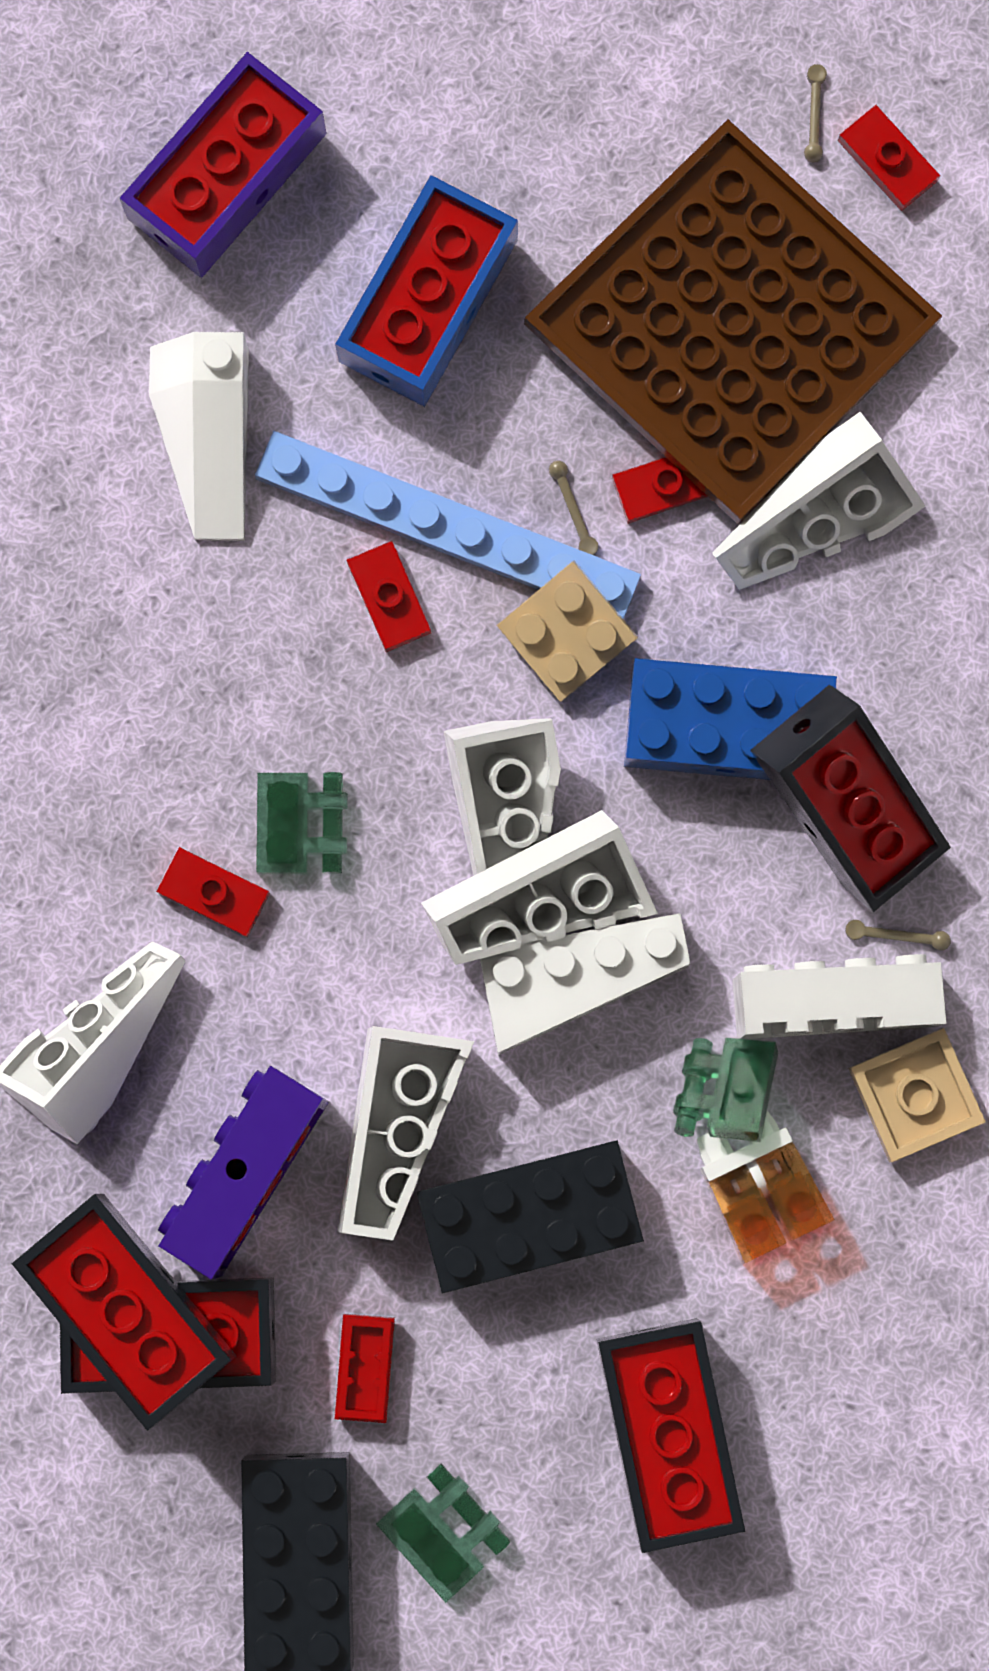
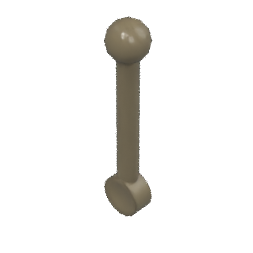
[804,64,827,163]
[548,460,598,555]
[845,920,951,951]

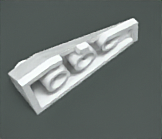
[149,332,249,541]
[713,412,926,590]
[444,718,561,875]
[0,942,186,1144]

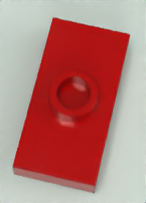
[838,105,941,212]
[612,457,708,524]
[346,541,431,653]
[156,847,270,938]
[334,1314,395,1423]

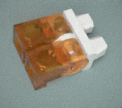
[696,1107,835,1264]

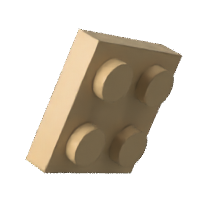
[496,560,638,702]
[848,1028,986,1163]

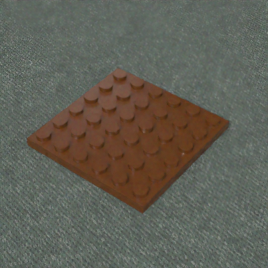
[524,119,942,525]

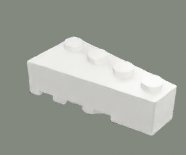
[422,810,658,965]
[480,913,690,1055]
[733,954,946,1040]
[337,1026,475,1240]

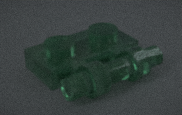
[256,772,348,874]
[673,1038,778,1142]
[376,1463,511,1603]

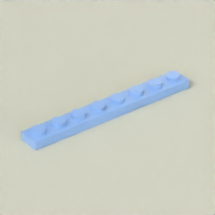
[255,431,641,619]

